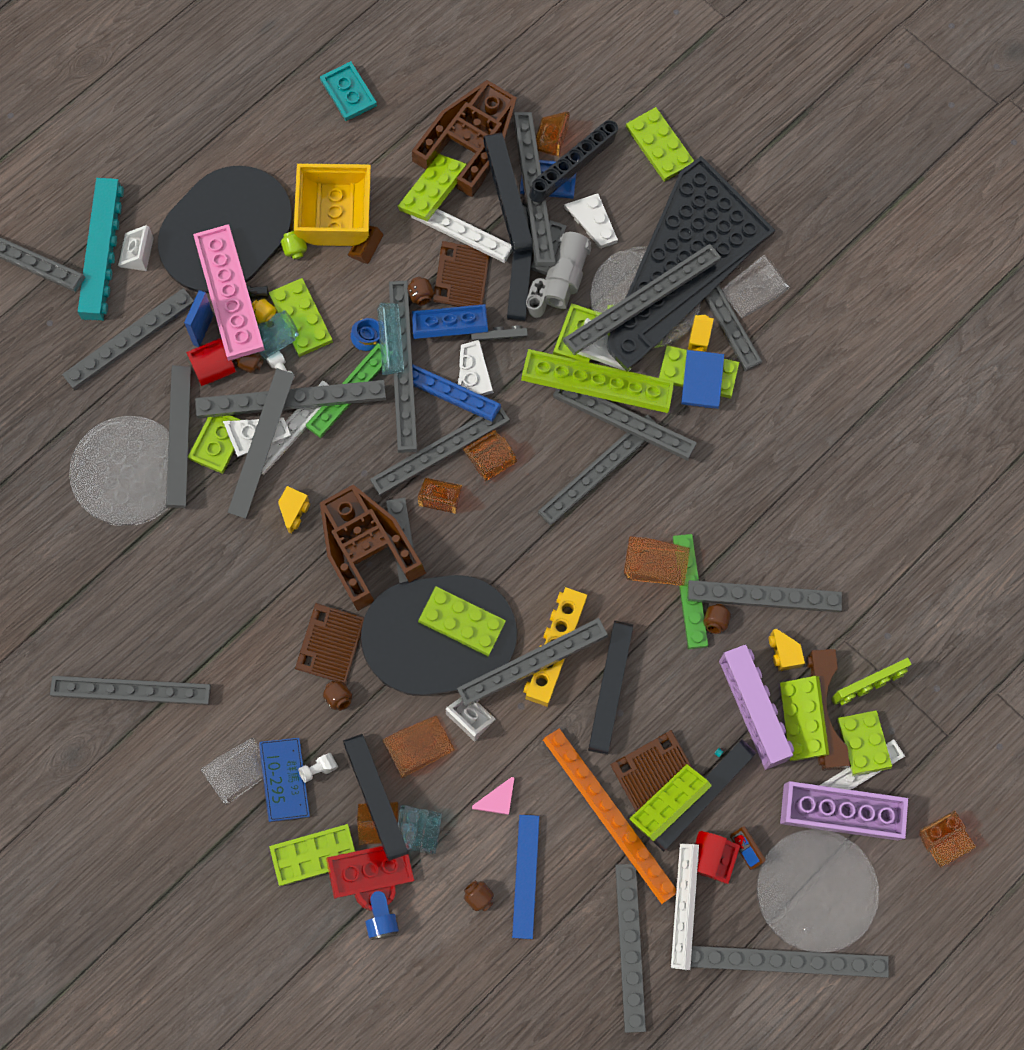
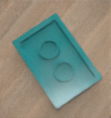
[320,61,377,121]

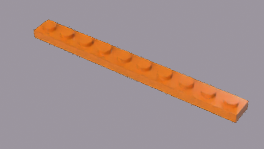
[543,728,677,904]

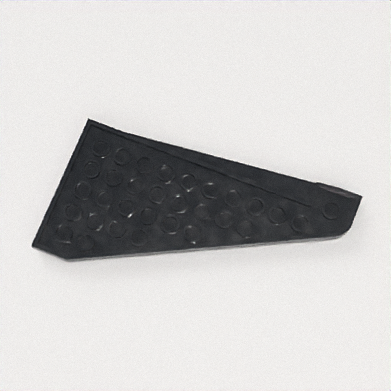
[607,156,775,372]

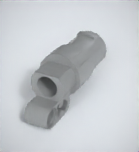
[526,232,591,318]

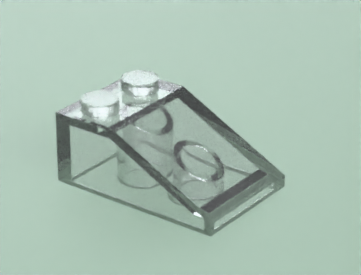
[721,255,790,319]
[200,738,263,805]

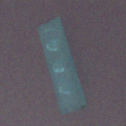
[377,303,404,375]

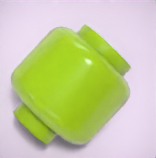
[281,231,307,260]

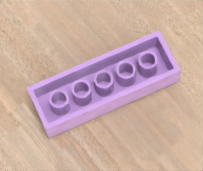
[719,645,794,770]
[780,781,908,841]

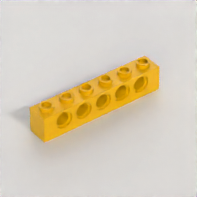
[523,587,587,707]

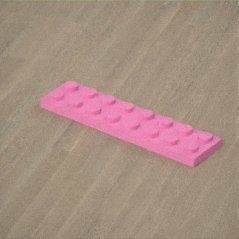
[193,224,265,361]

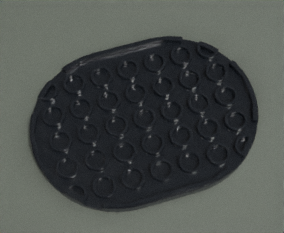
[158,166,292,293]
[361,575,517,696]

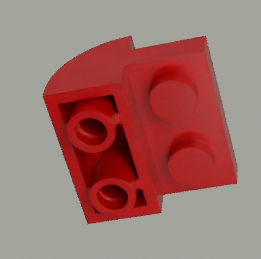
[186,338,236,387]
[695,831,740,884]

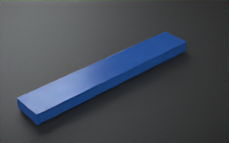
[412,364,501,422]
[512,815,539,939]

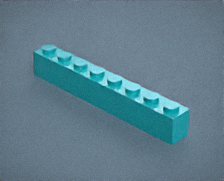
[78,178,124,321]

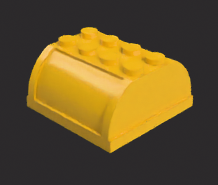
[294,164,371,246]

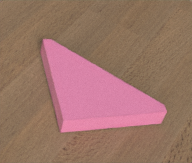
[472,777,514,815]

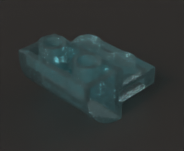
[258,310,299,359]
[398,805,442,854]

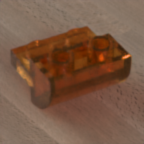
[463,430,517,481]
[920,810,976,868]

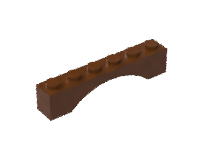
[806,649,850,771]

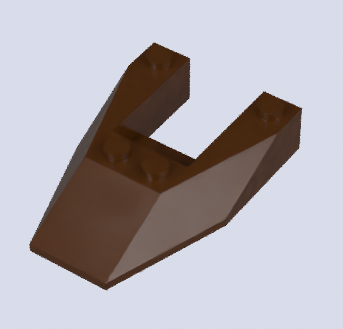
[412,80,517,197]
[320,484,426,611]

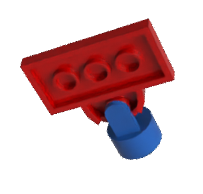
[326,842,414,940]

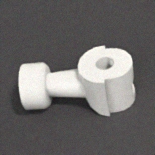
[265,349,295,380]
[299,753,338,783]

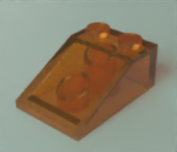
[624,536,690,586]
[383,716,455,778]

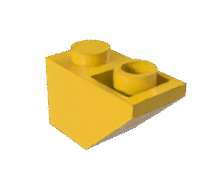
[688,315,714,352]
[278,486,310,534]
[769,629,805,671]

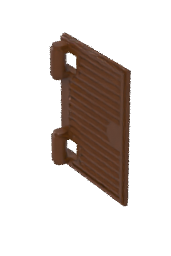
[433,241,490,307]
[295,603,364,684]
[610,730,693,812]

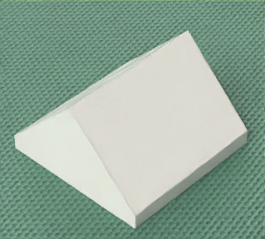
[118,225,154,271]
[446,697,496,742]

